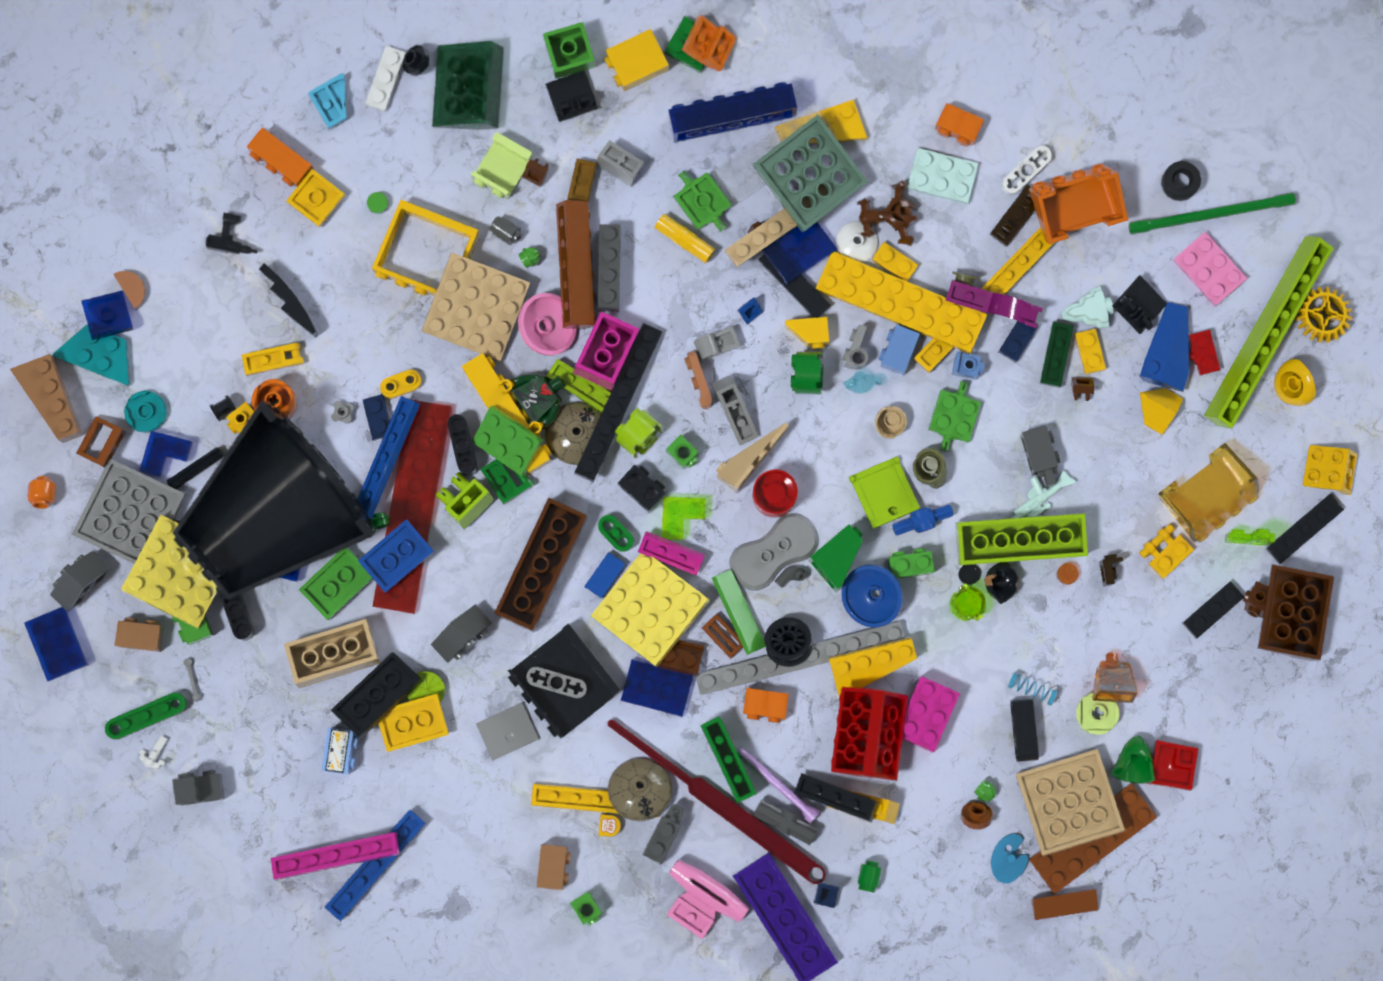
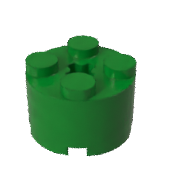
[791,352,823,395]

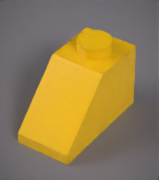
[785,317,829,350]

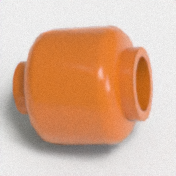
[27,476,56,509]

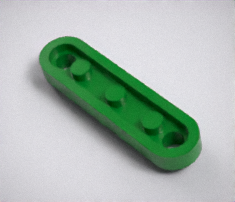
[105,693,187,740]

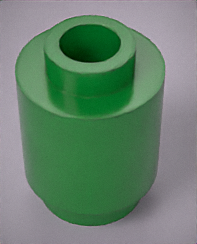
[857,860,882,893]

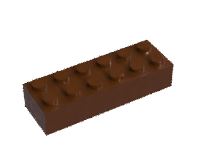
[494,497,588,633]

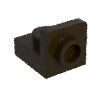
[1099,554,1123,587]

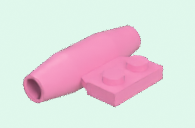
[667,859,749,939]

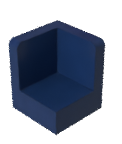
[813,882,840,908]

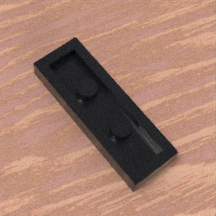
[1182,581,1244,639]

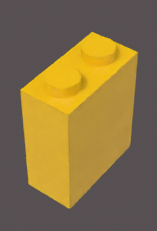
[604,29,669,92]

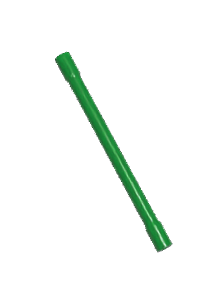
[1128,193,1296,235]

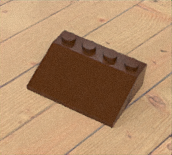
[1258,564,1334,661]

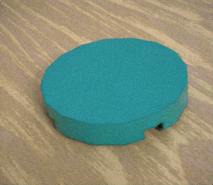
[124,391,167,433]

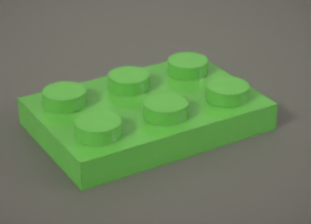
[472,406,544,476]
[299,548,373,621]

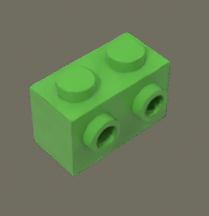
[888,548,935,579]

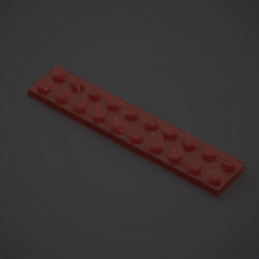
[372,399,452,614]

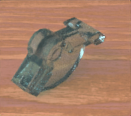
[844,371,882,394]

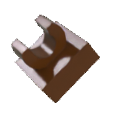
[522,158,549,187]
[1071,377,1095,401]

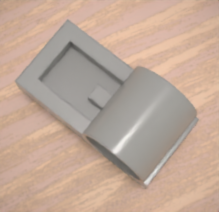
[842,325,868,370]
[694,326,740,362]

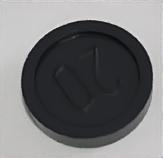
[958,564,980,585]

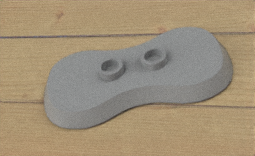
[729,513,819,591]

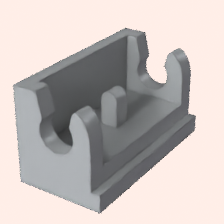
[597,140,644,187]

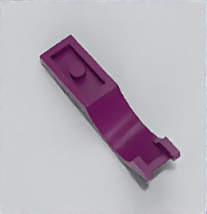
[946,280,1043,328]

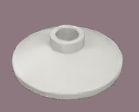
[836,222,878,263]

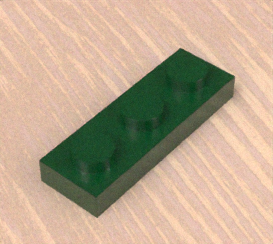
[1039,321,1074,388]

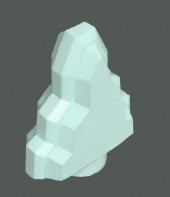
[1061,287,1113,329]

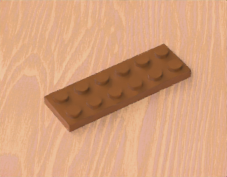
[1028,783,1157,894]

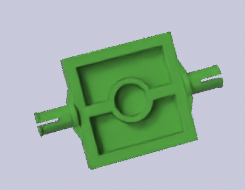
[673,170,732,232]
[928,381,981,452]

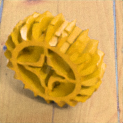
[1295,287,1352,343]

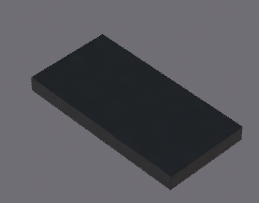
[331,652,422,740]

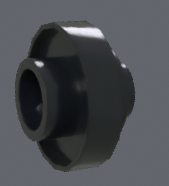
[403,45,430,76]

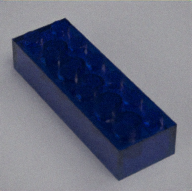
[668,82,797,143]

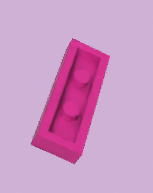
[638,531,705,576]

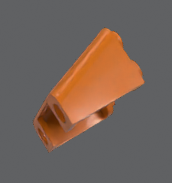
[1029,163,1128,244]

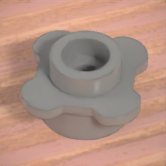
[331,401,354,424]

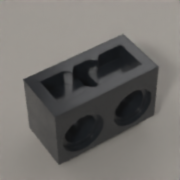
[617,464,666,513]

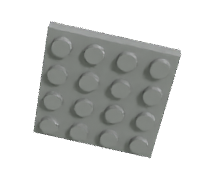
[72,458,186,564]

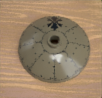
[545,402,601,465]
[608,758,672,822]

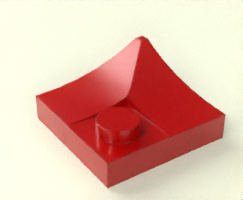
[1146,740,1199,791]

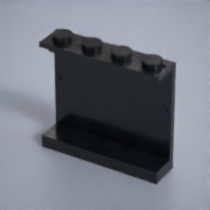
[508,623,621,738]

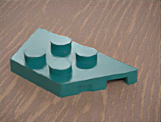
[53,324,130,386]

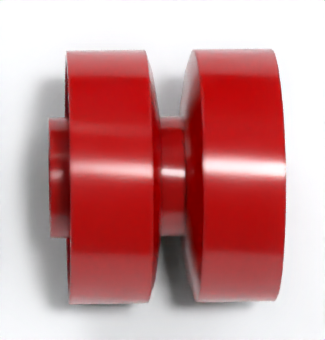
[752,469,798,518]

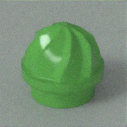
[519,247,540,268]
[974,779,996,802]

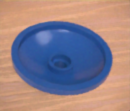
[842,564,903,628]

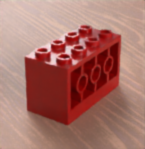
[831,686,908,781]

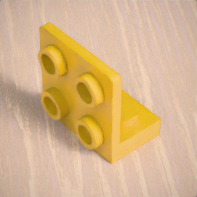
[1302,445,1358,495]

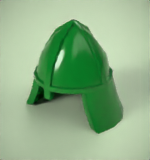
[1111,735,1155,784]

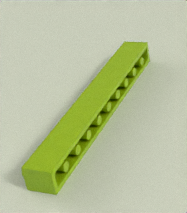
[1203,236,1334,429]

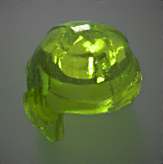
[949,583,986,622]

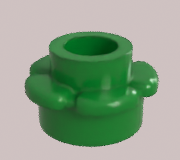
[371,513,390,529]

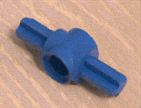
[892,505,954,536]

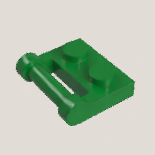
[480,459,535,505]

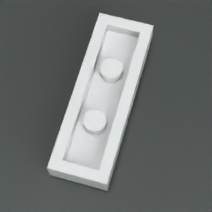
[365,46,406,112]

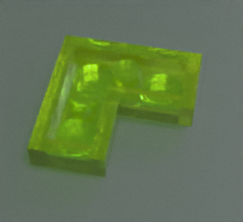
[662,497,706,540]
[1225,529,1275,546]

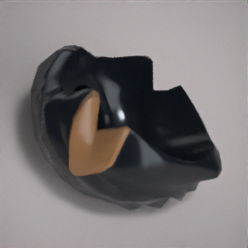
[984,562,1019,604]

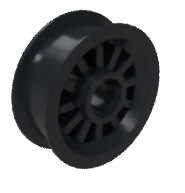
[765,617,813,667]

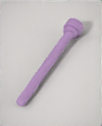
[737,748,821,824]

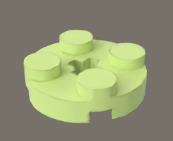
[1076,692,1119,735]

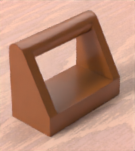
[76,416,126,468]

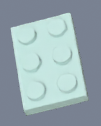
[907,148,978,205]

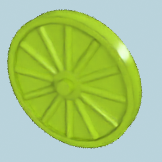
[407,671,445,703]

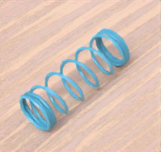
[1008,673,1057,706]

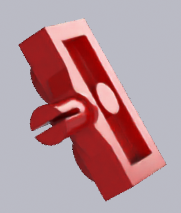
[1188,330,1220,376]

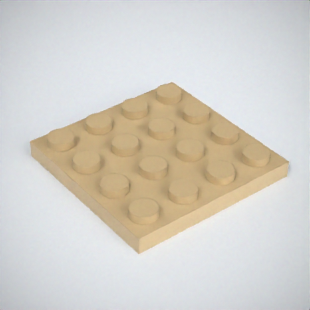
[421,252,530,361]
[1016,749,1125,857]

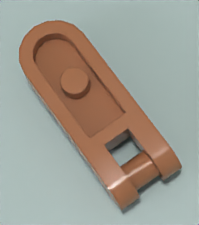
[684,350,712,409]

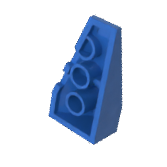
[1140,302,1190,392]

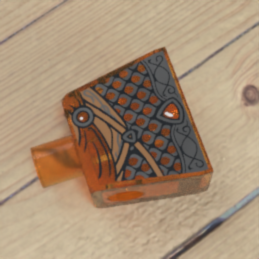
[1092,652,1138,703]

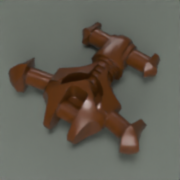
[857,180,918,246]

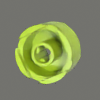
[615,408,664,458]

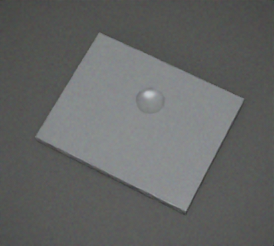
[476,702,539,761]

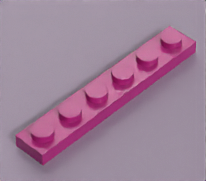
[271,832,400,880]

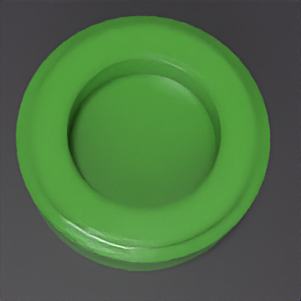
[367,192,388,214]

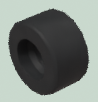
[1161,161,1201,201]

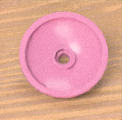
[518,293,577,356]

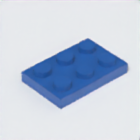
[358,519,434,593]

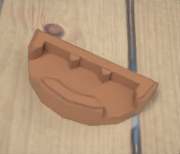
[113,271,146,310]

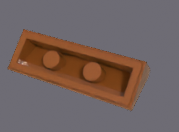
[1031,889,1098,920]

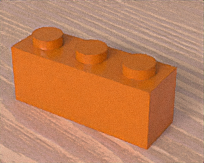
[246,127,314,187]

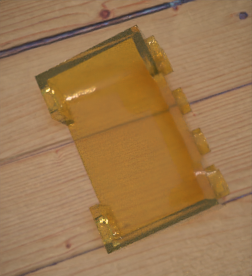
[1158,443,1259,542]

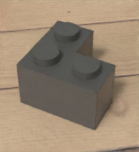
[50,551,110,612]
[431,604,492,663]
[172,770,225,806]

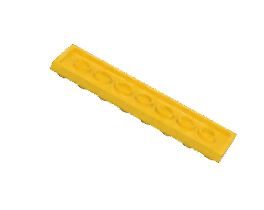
[815,251,987,354]

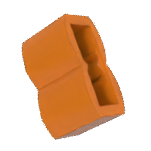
[935,103,984,147]
[743,688,789,723]

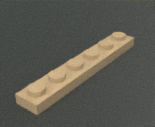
[725,185,828,268]

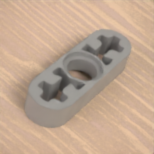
[526,667,587,699]

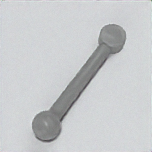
[184,658,201,702]

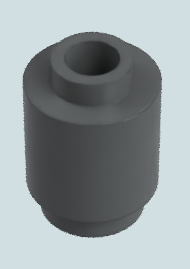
[489,216,522,245]

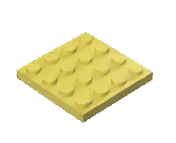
[121,515,217,629]
[591,553,710,667]

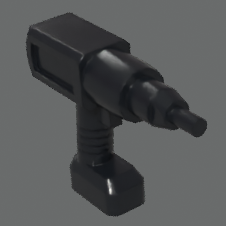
[205,213,258,254]

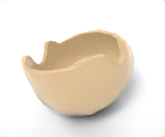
[875,405,907,439]

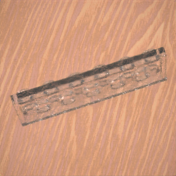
[710,102,838,206]

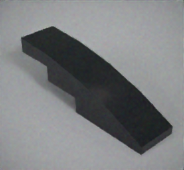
[259,263,318,338]

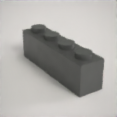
[598,224,621,312]

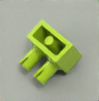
[436,472,494,530]

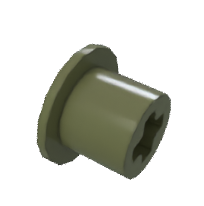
[952,271,979,286]

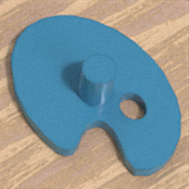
[991,834,1028,883]

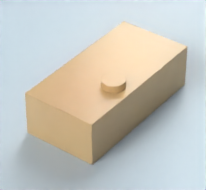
[284,619,380,689]

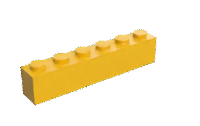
[461,353,552,475]

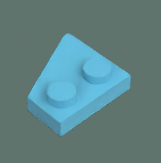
[308,73,347,130]

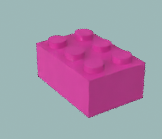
[573,311,639,391]
[903,676,960,753]

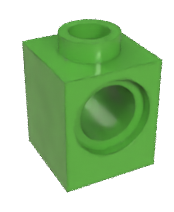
[666,435,699,469]
[570,891,602,926]

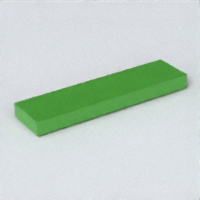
[711,570,766,655]

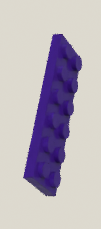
[733,853,838,981]

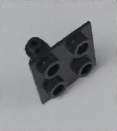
[545,70,598,122]
[1112,275,1167,334]

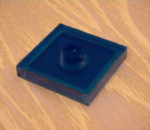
[81,290,133,340]

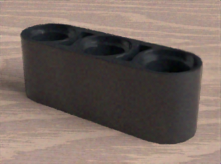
[448,414,478,476]
[220,594,254,641]
[1010,698,1039,762]

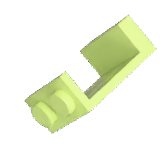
[471,132,533,199]

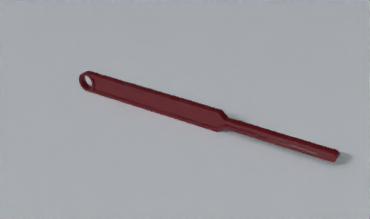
[607,720,826,884]

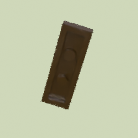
[989,184,1035,247]

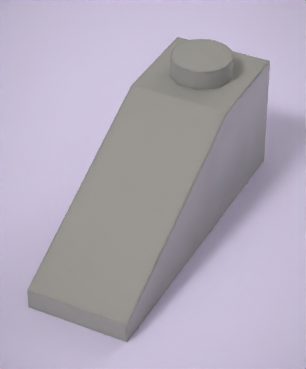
[711,375,759,445]

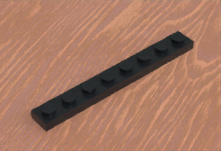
[574,323,662,483]

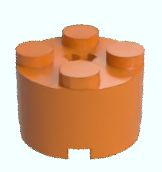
[252,379,297,419]

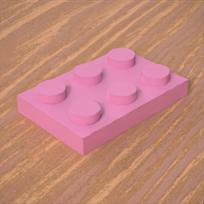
[1173,232,1247,307]

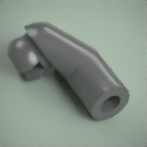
[774,567,806,588]

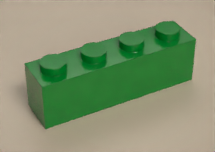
[700,716,757,803]

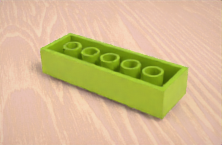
[955,513,1088,565]

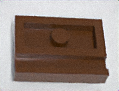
[658,640,704,677]

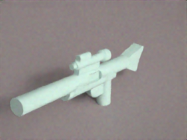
[1011,471,1076,518]

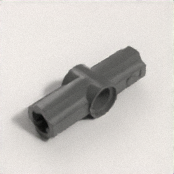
[753,799,818,845]

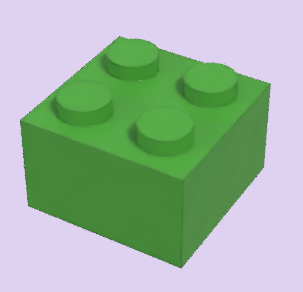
[543,22,595,79]

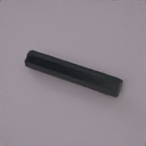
[167,447,224,489]

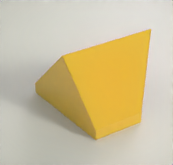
[1140,388,1183,435]

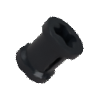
[209,395,236,421]

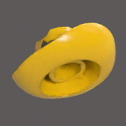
[1274,359,1316,406]

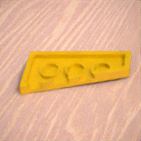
[775,100,867,144]

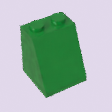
[809,524,863,593]

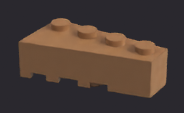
[10,354,83,443]

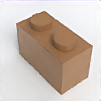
[114,617,164,652]
[536,844,571,890]

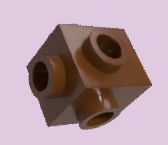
[1243,581,1268,618]

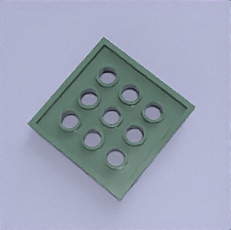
[752,114,868,232]

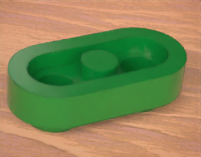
[598,515,634,552]

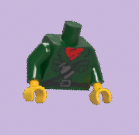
[498,374,566,436]

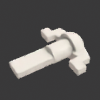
[139,736,168,769]

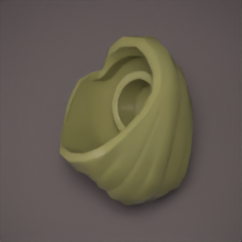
[913,448,947,489]

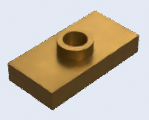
[567,158,597,202]

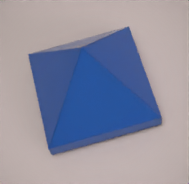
[738,297,763,324]

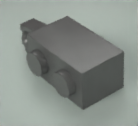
[1020,426,1060,488]
[642,804,684,865]

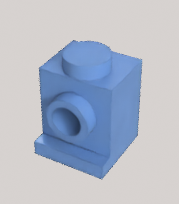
[952,351,984,380]

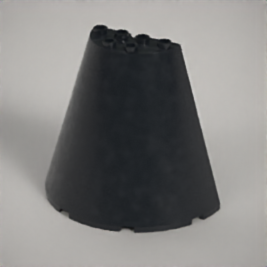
[173,400,376,599]

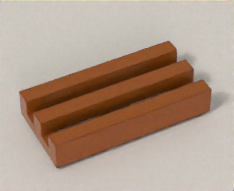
[702,614,743,659]

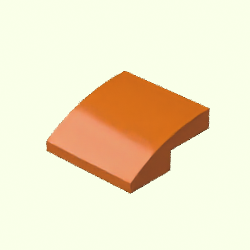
[682,15,737,72]

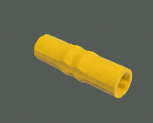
[654,214,716,264]

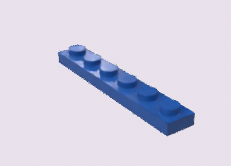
[357,396,420,519]
[324,809,426,921]

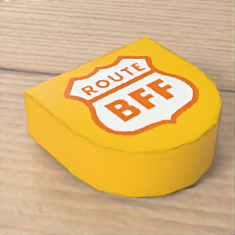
[598,814,621,837]

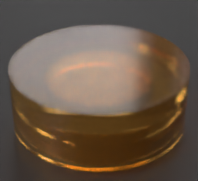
[1056,563,1079,585]

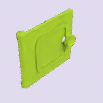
[849,456,920,529]

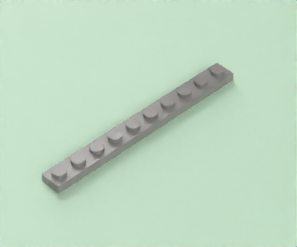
[695,621,905,695]

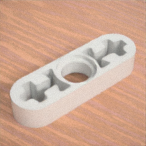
[1002,146,1052,195]

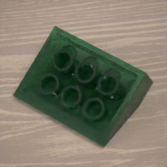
[432,41,504,130]

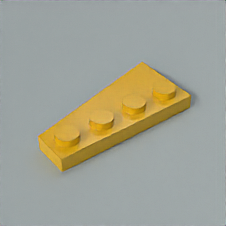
[829,637,917,696]

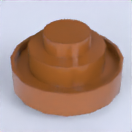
[961,801,993,830]

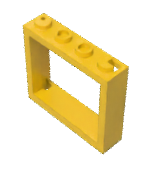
[372,199,480,296]

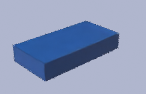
[584,552,626,599]

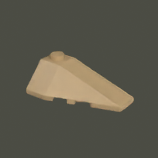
[716,423,789,493]

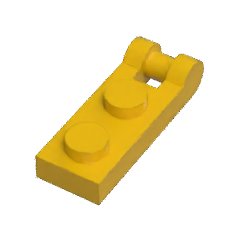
[241,343,304,376]

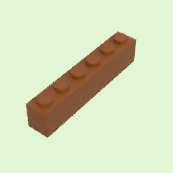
[556,200,596,329]

